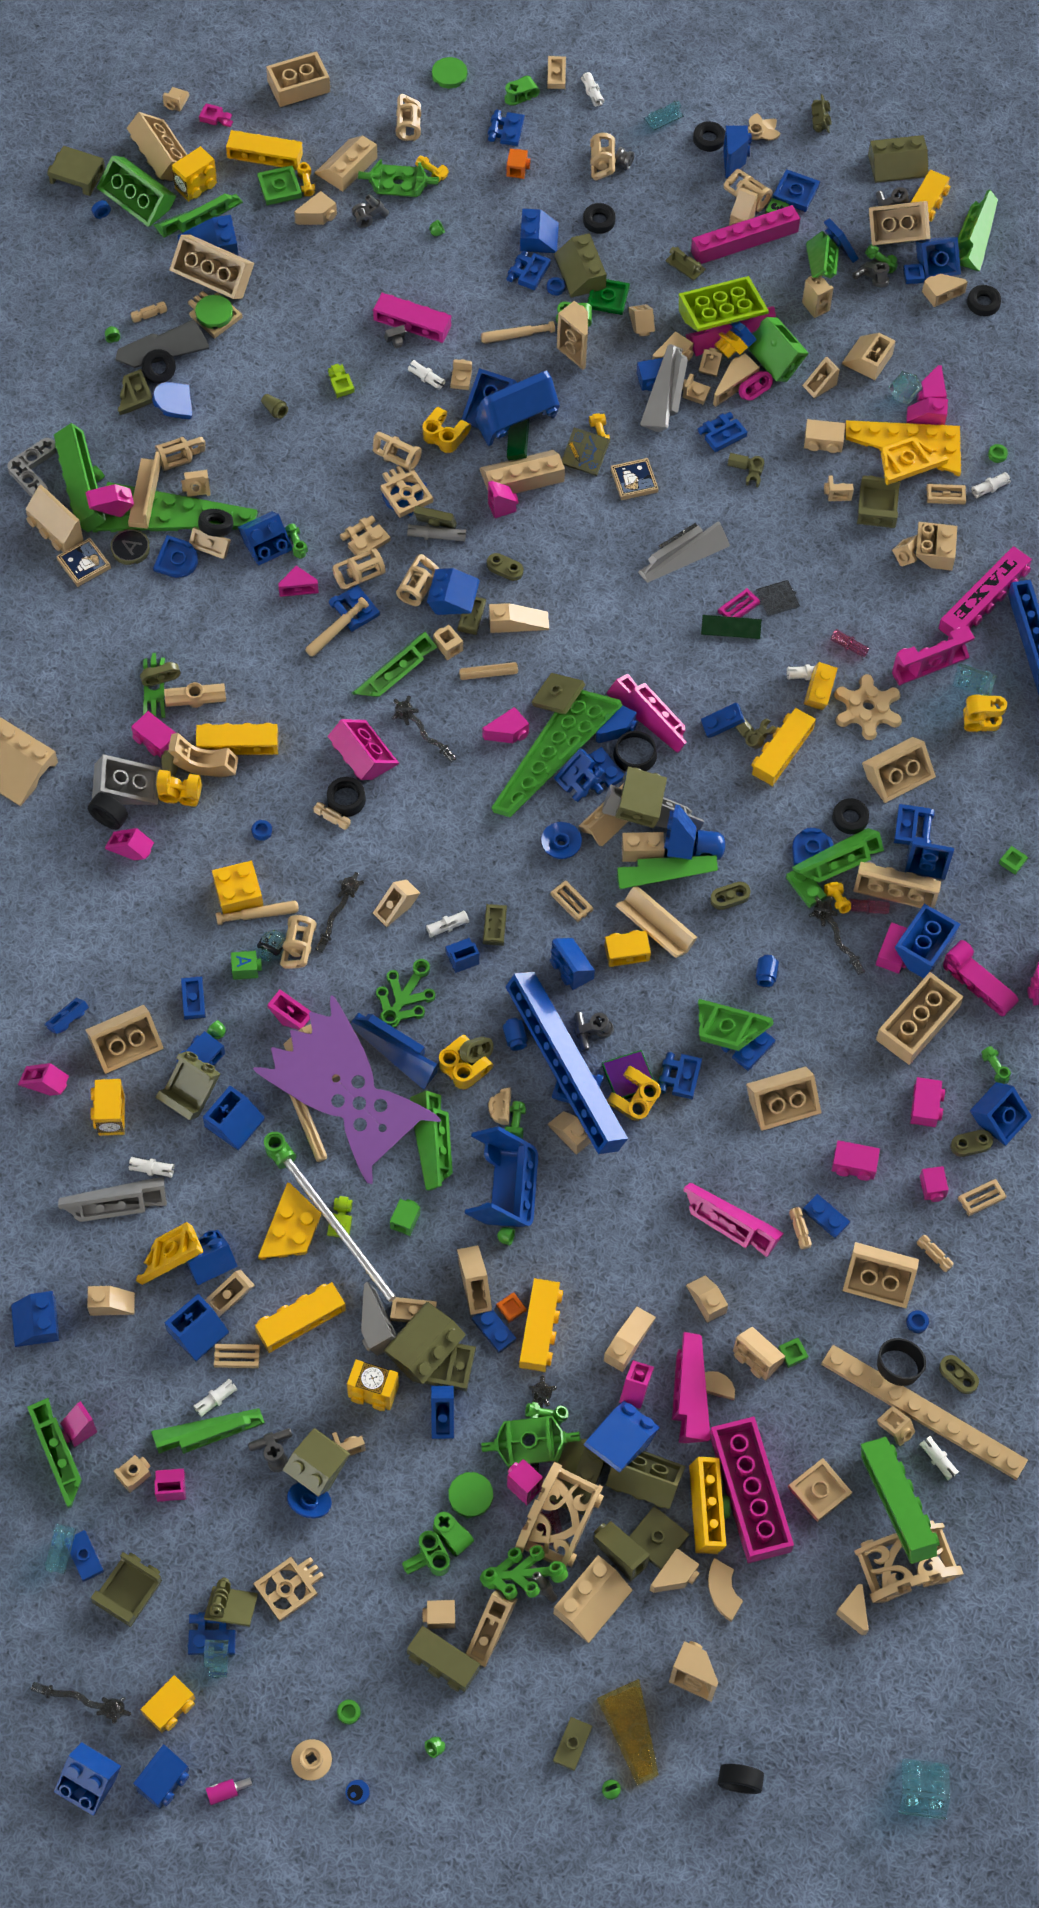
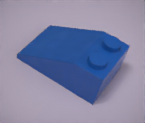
[177,215,238,255]
[461,368,517,429]
[905,841,954,880]
[584,1400,660,1473]

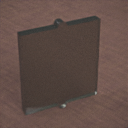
[658,523,697,549]
[756,580,800,616]

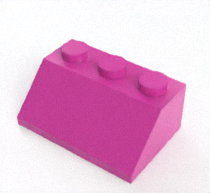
[328,719,399,780]

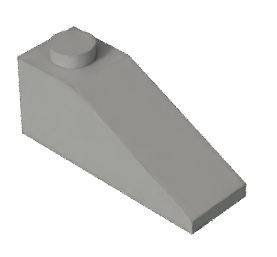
[361,1282,397,1356]

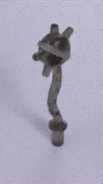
[391,696,457,763]
[315,872,364,953]
[809,896,865,975]
[529,1376,557,1473]
[31,1682,131,1724]

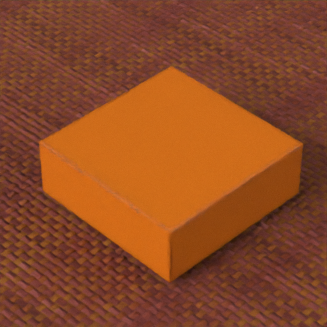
[496,1292,527,1323]

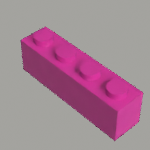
[373,293,451,343]

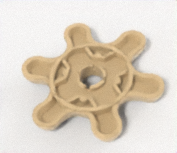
[834,674,902,740]

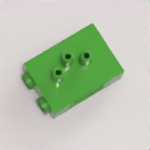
[748,317,809,382]

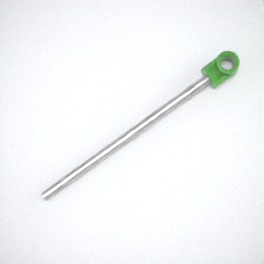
[264,1132,396,1302]

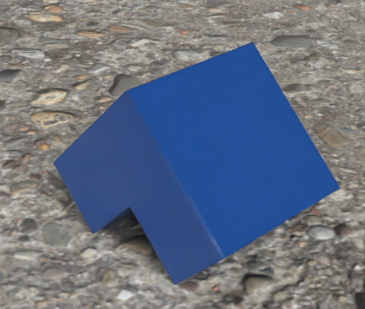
[445,938,480,973]

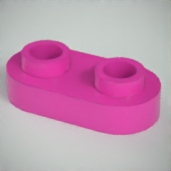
[738,371,773,400]

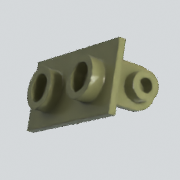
[811,94,832,133]
[665,247,706,281]

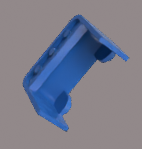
[475,371,560,446]
[465,1126,538,1227]

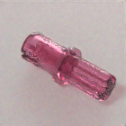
[830,629,869,657]
[849,898,890,915]

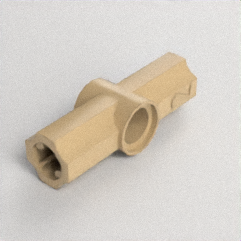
[164,682,226,708]

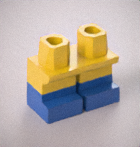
[714,321,757,358]

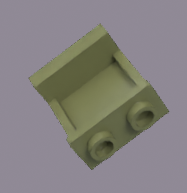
[47,145,105,196]
[857,476,901,528]
[615,766,667,828]
[155,1051,220,1120]
[91,1552,162,1627]

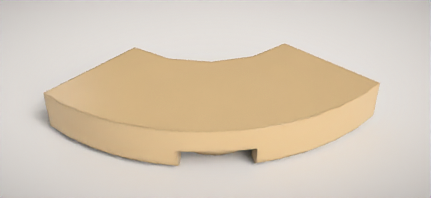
[708,1558,743,1622]

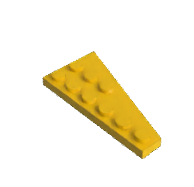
[845,420,961,476]

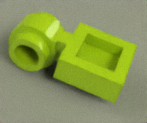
[328,364,355,398]
[327,1196,353,1237]

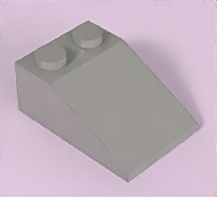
[92,754,160,805]

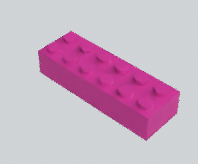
[710,1416,794,1564]

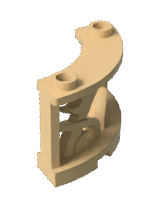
[515,1462,604,1568]
[854,1521,964,1603]

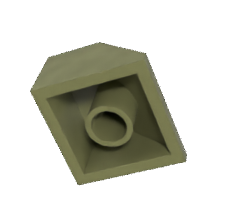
[283,1428,350,1497]

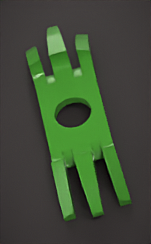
[143,653,165,718]

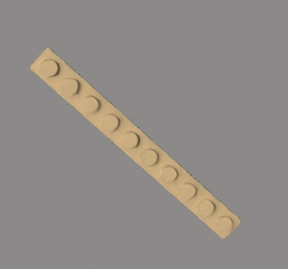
[821,1345,1028,1480]

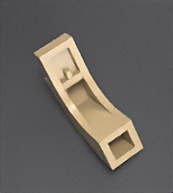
[168,733,239,777]

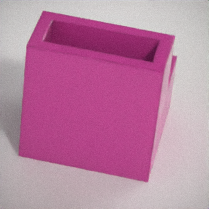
[154,1469,186,1502]

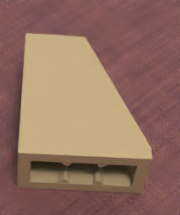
[457,1245,492,1315]

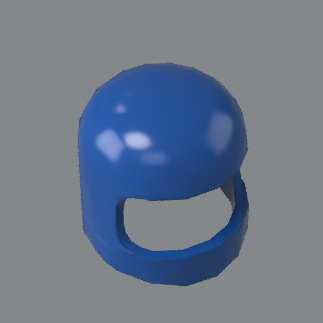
[692,830,726,860]

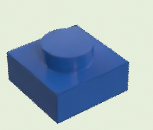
[903,264,925,284]

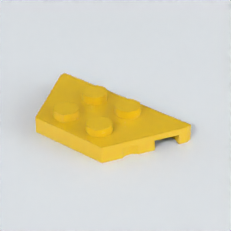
[881,437,949,485]
[258,1182,321,1260]
[136,1222,203,1285]

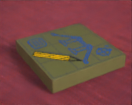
[562,427,610,476]

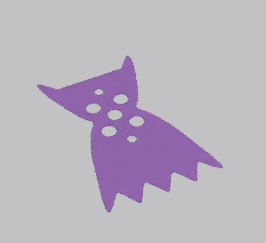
[253,995,441,1184]

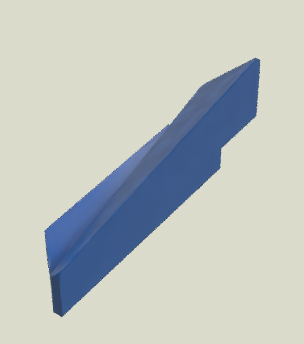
[350,1013,438,1090]

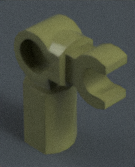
[727,453,764,487]
[735,716,777,749]

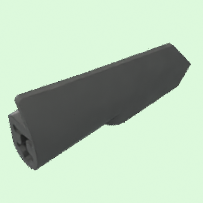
[116,320,209,368]

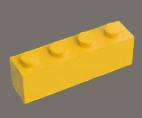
[226,130,303,170]
[911,170,951,222]
[751,707,816,786]
[196,723,278,755]
[519,1278,563,1372]
[255,1282,346,1353]
[689,1457,726,1554]

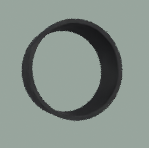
[613,731,657,772]
[877,1338,926,1386]

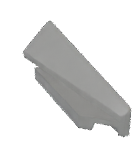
[640,344,688,432]
[638,521,730,583]
[602,784,704,832]
[58,1177,167,1222]

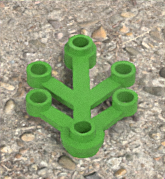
[376,959,435,1028]
[480,1545,568,1600]

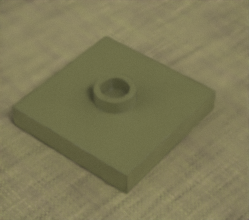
[414,506,457,529]
[531,673,585,715]
[629,1506,690,1570]

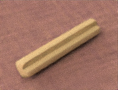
[459,662,518,680]

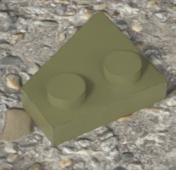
[118,369,153,415]
[425,1344,476,1391]

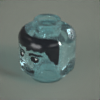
[256,930,286,962]

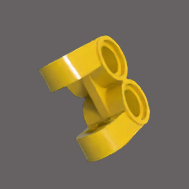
[423,407,471,453]
[963,695,1007,732]
[156,770,202,807]
[439,1035,493,1089]
[607,1066,661,1121]

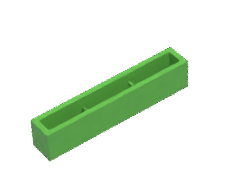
[54,423,106,532]
[861,1437,940,1564]

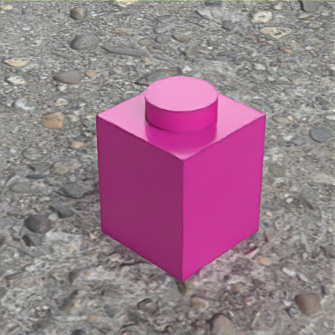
[920,1166,949,1202]

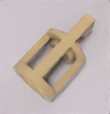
[396,94,421,141]
[590,133,616,181]
[724,169,773,212]
[373,431,422,472]
[155,437,205,471]
[332,548,386,590]
[396,554,439,607]
[280,915,317,969]

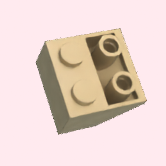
[842,333,896,380]
[916,522,957,571]
[733,1327,785,1381]

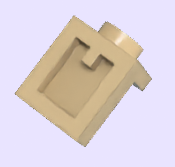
[163,87,189,111]
[699,348,723,377]
[450,359,472,390]
[682,374,711,405]
[824,476,854,501]
[892,535,917,566]
[877,1406,915,1446]
[332,1432,366,1456]

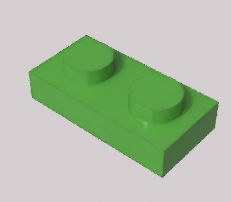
[786,871,827,908]

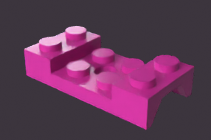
[892,626,975,686]

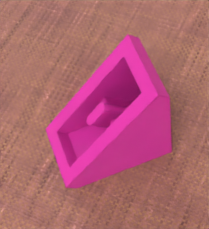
[278,566,319,597]
[267,989,311,1030]

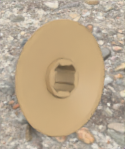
[291,1739,332,1781]

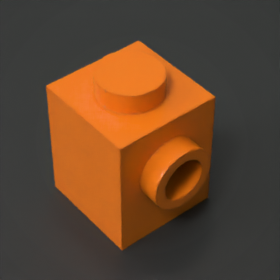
[506,148,531,179]

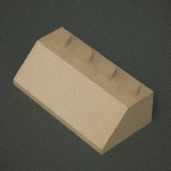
[127,112,187,181]
[480,450,565,493]
[853,862,941,909]

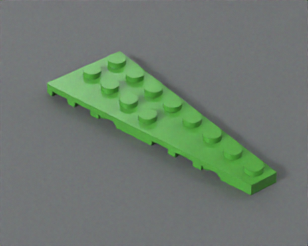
[92,482,258,533]
[491,690,622,817]

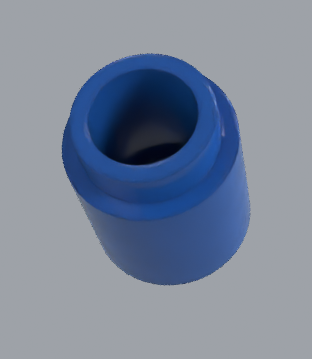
[755,955,779,987]
[503,1018,528,1051]

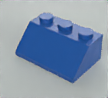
[895,903,961,978]

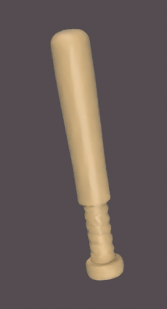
[481,321,555,344]
[306,597,369,657]
[216,901,299,925]

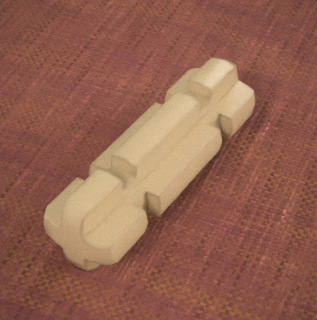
[131,301,167,323]
[313,802,351,830]
[789,1207,812,1249]
[917,1235,954,1272]

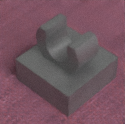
[384,325,406,349]

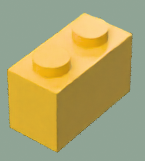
[803,662,838,710]
[604,930,651,967]
[140,1675,195,1733]

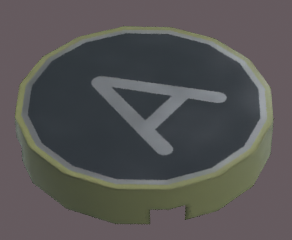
[111,529,150,565]

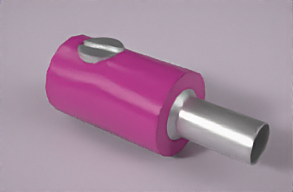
[206,1777,252,1805]

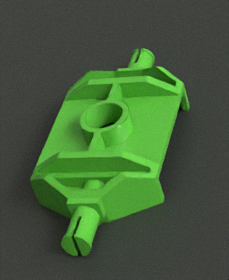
[358,159,439,197]
[481,1416,581,1468]

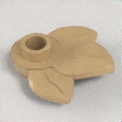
[748,113,781,141]

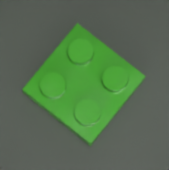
[257,165,302,206]

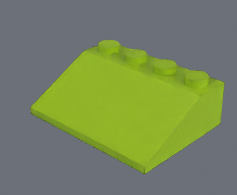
[679,276,769,332]

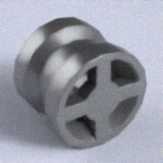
[615,147,635,170]

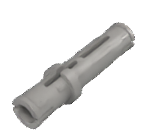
[407,524,466,542]

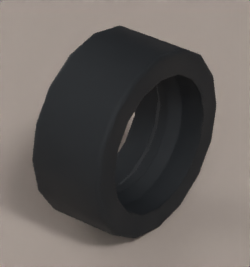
[327,776,366,817]
[88,793,128,830]
[718,1764,764,1794]

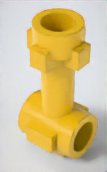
[415,155,449,182]
[297,162,315,196]
[589,413,610,439]
[824,882,851,914]

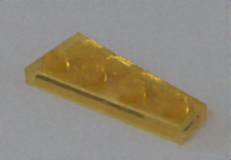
[597,1679,659,1786]

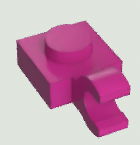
[199,103,233,127]

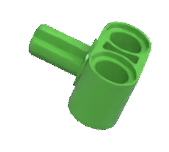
[402,1530,450,1576]

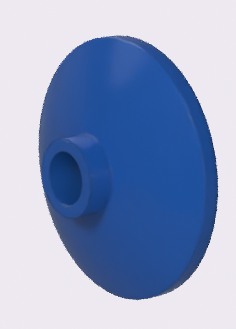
[541,822,582,859]
[287,1483,332,1518]

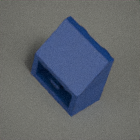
[238,511,292,566]
[664,804,697,860]
[550,938,595,990]
[203,1086,265,1151]
[185,1229,238,1285]
[164,1294,229,1362]
[54,1742,121,1816]

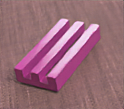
[718,588,760,618]

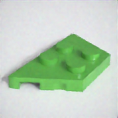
[698,999,773,1051]

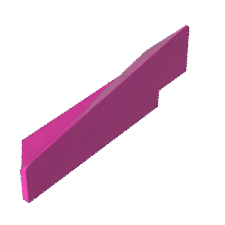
[686,306,776,356]
[606,674,686,753]
[683,1183,784,1257]
[672,1332,711,1443]

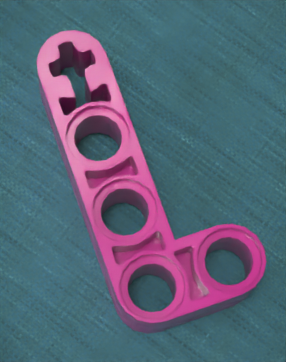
[943,940,1019,1016]

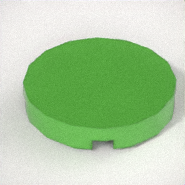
[432,57,467,89]
[195,295,233,329]
[449,1472,493,1518]

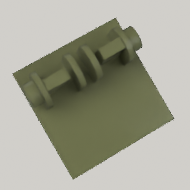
[204,1577,258,1627]

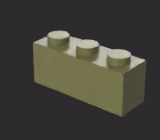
[407,1625,480,1692]

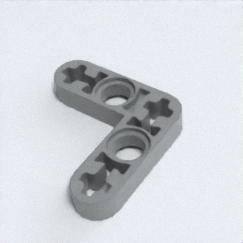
[7,438,56,497]

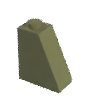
[593,1521,650,1582]

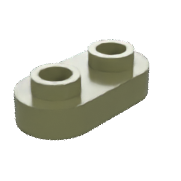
[487,553,524,581]
[140,662,181,686]
[710,882,751,910]
[459,1036,493,1063]
[950,1130,993,1157]
[939,1355,979,1394]

